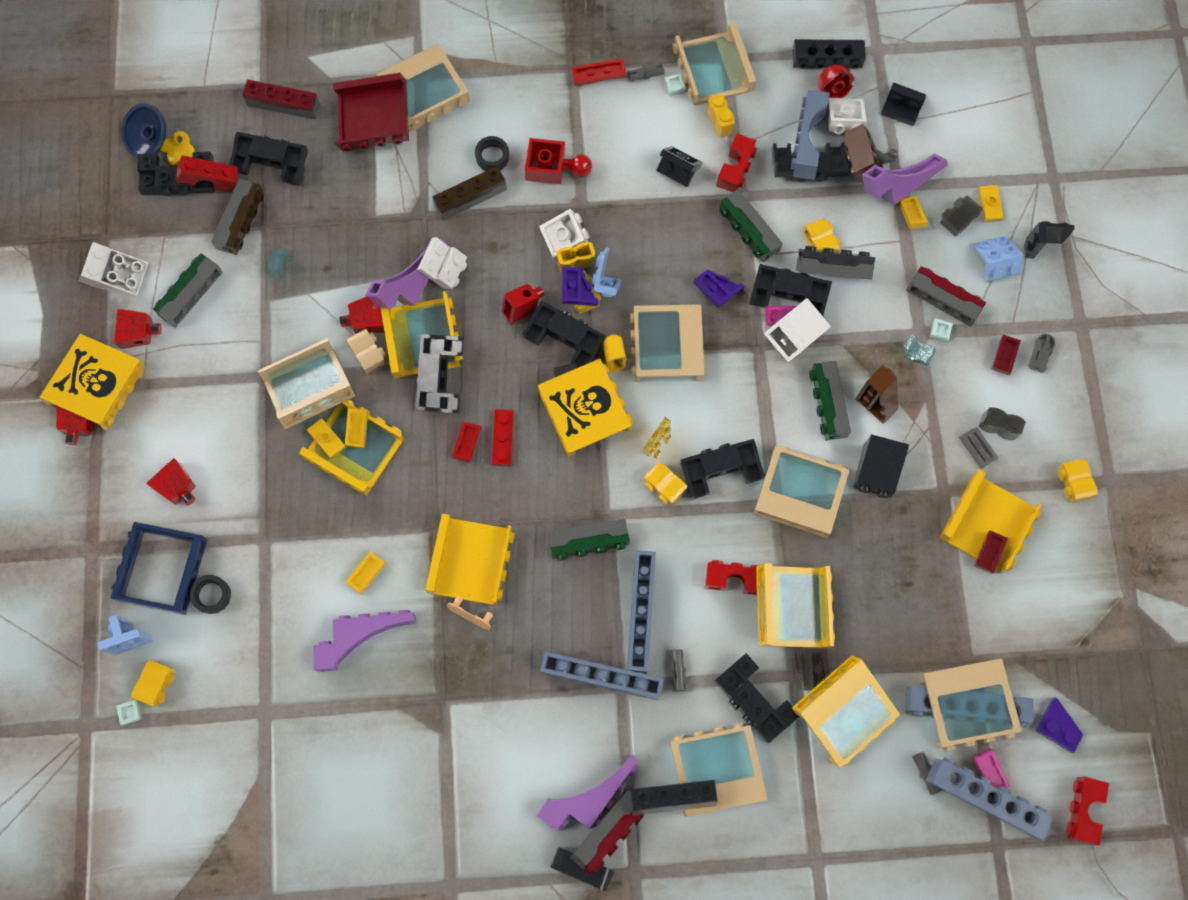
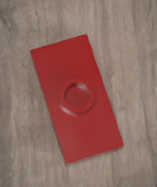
[452,421,482,464]

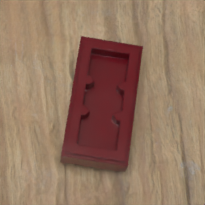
[991,334,1021,375]
[974,530,1008,574]

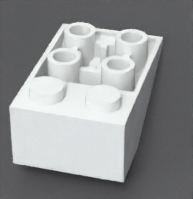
[79,242,148,296]
[763,298,831,363]

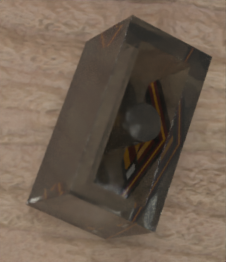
[801,648,829,691]

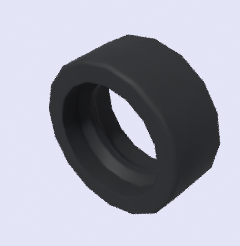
[475,136,509,171]
[190,575,231,614]

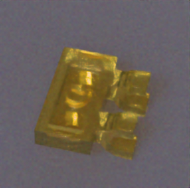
[643,417,672,459]

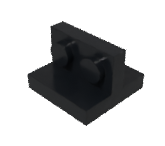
[880,82,926,126]
[656,146,703,187]

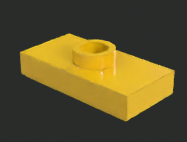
[978,185,1004,222]
[898,196,928,230]
[345,407,368,448]
[307,418,346,459]
[345,551,386,595]

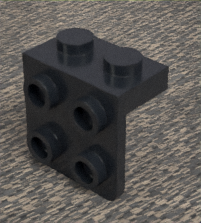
[1024,221,1075,259]

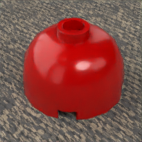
[818,65,855,98]

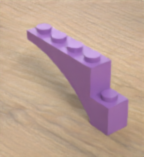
[862,153,948,205]
[365,239,448,309]
[313,610,416,672]
[536,755,638,831]

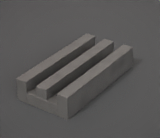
[959,426,999,469]

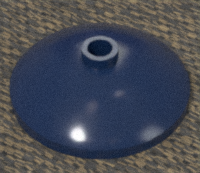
[121,103,167,158]

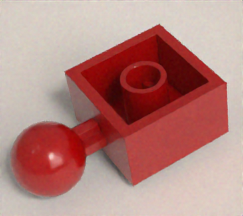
[525,138,593,184]

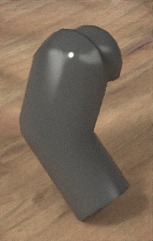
[876,149,898,164]

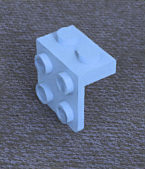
[974,236,1024,281]
[592,247,622,297]

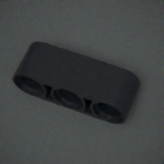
[550,847,614,891]

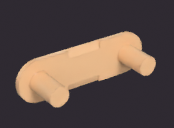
[447,596,493,630]

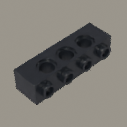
[792,39,866,69]

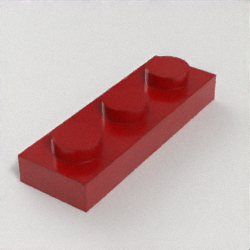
[571,58,627,86]
[492,409,514,467]

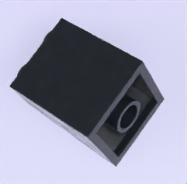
[853,434,909,498]

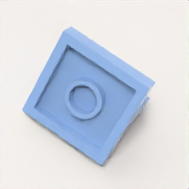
[97,615,153,655]

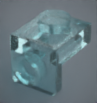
[268,249,293,279]
[904,335,936,366]

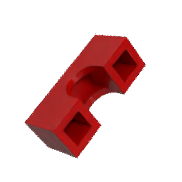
[716,133,758,192]
[176,155,238,193]
[704,560,758,595]
[1066,776,1109,846]

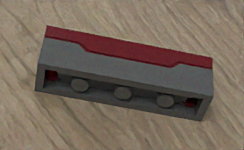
[242,79,320,120]
[906,266,987,327]
[570,790,645,875]

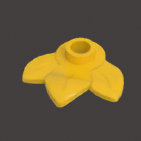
[160,131,195,166]

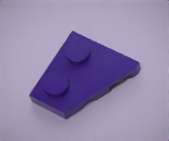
[562,266,599,306]
[693,270,744,308]
[1035,697,1083,753]

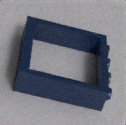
[110,522,208,615]

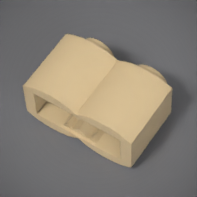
[346,329,387,374]

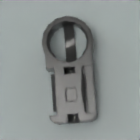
[1028,333,1056,373]

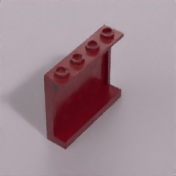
[333,72,409,152]

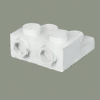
[827,98,867,134]
[539,209,590,259]
[417,237,467,289]

